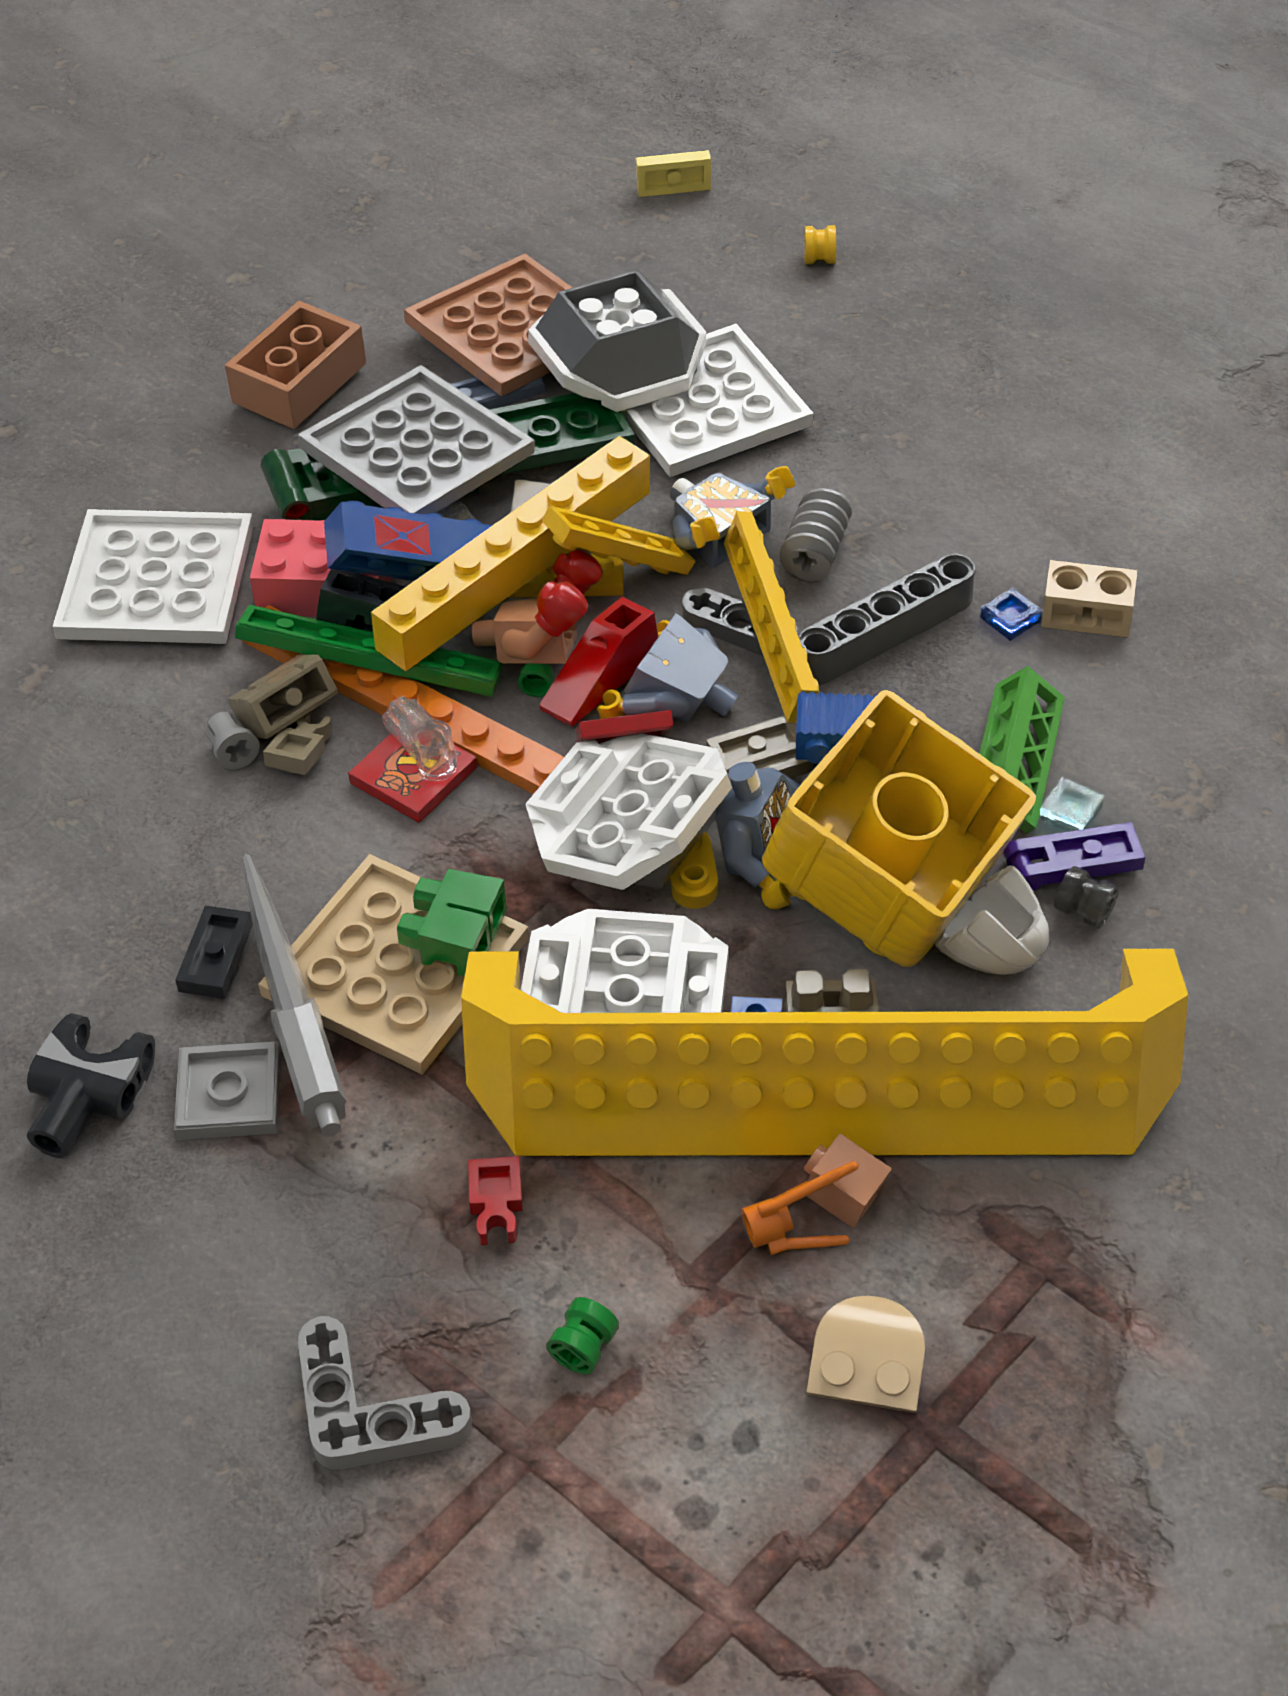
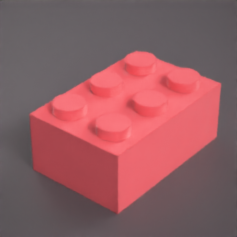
[250,519,391,617]

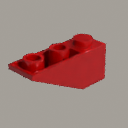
[539,597,659,727]

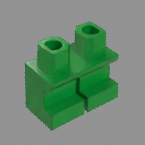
[397,869,507,976]

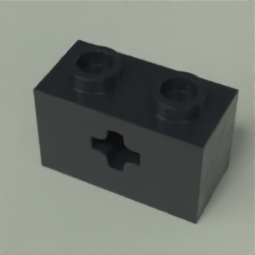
[316,569,405,632]

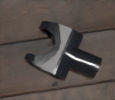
[27,1013,155,1158]

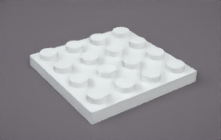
[621,324,813,477]
[53,509,254,644]

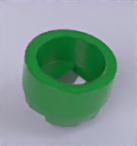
[518,663,555,697]

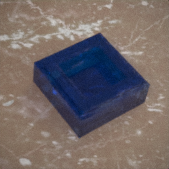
[980,587,1043,641]

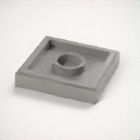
[174,1041,281,1140]

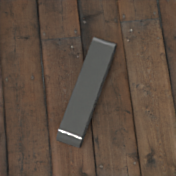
[798,554,975,685]

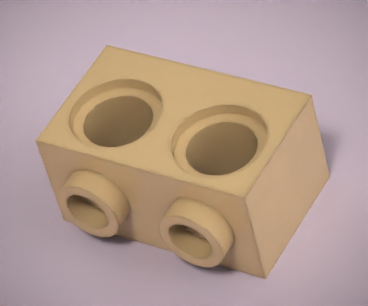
[1041,560,1137,637]

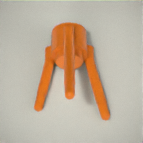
[741,1161,859,1255]

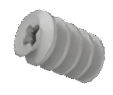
[780,488,852,582]

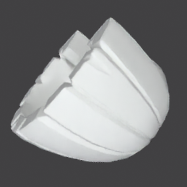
[935,866,1049,975]

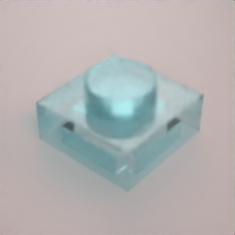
[1039,777,1104,832]

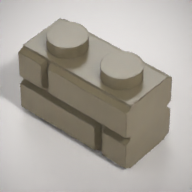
[228,654,338,739]

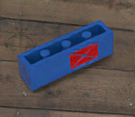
[324,501,493,581]

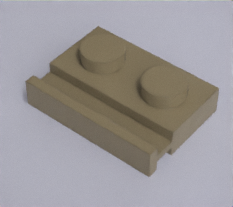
[706,716,813,783]

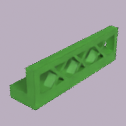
[979,666,1065,834]

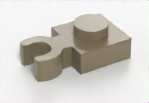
[263,712,332,775]

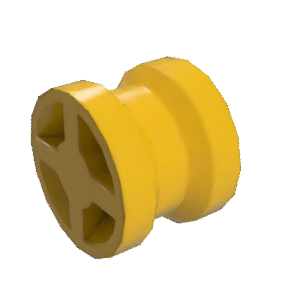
[804,225,836,265]

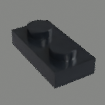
[175,905,253,999]

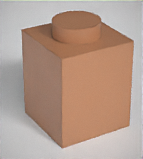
[803,1134,892,1229]

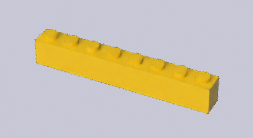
[371,436,650,671]

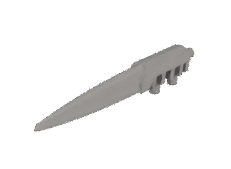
[243,853,347,1136]

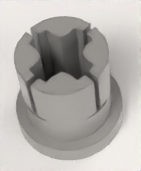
[205,712,260,770]

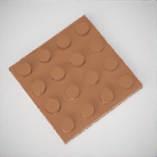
[404,253,573,397]

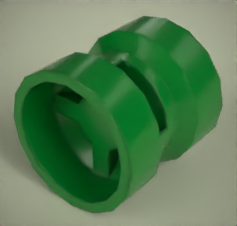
[546,1297,619,1375]

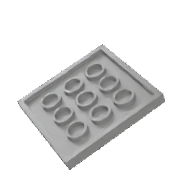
[298,365,535,514]

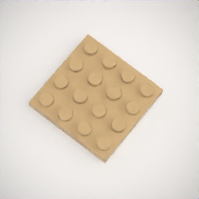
[258,854,529,1075]

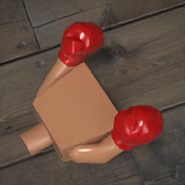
[472,548,603,664]

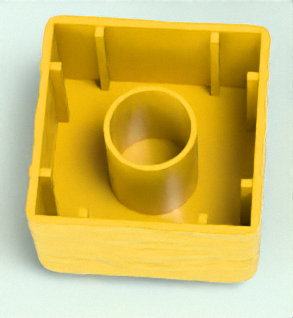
[762,690,1036,968]

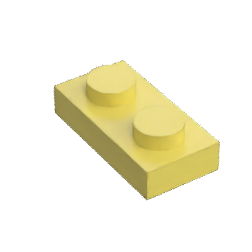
[636,150,711,197]

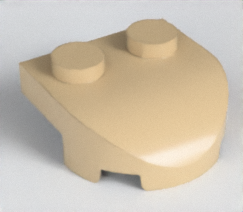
[806,1296,925,1413]

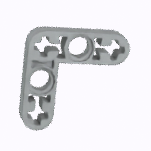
[298,1316,472,1470]

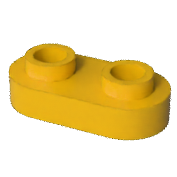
[669,831,718,909]

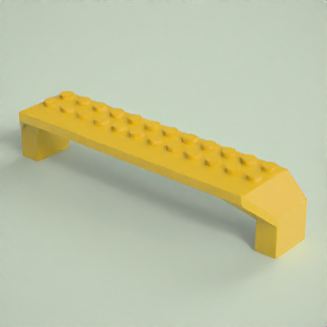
[461,949,1189,1156]

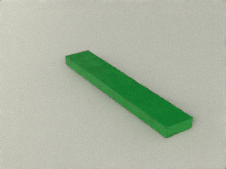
[235,605,503,697]

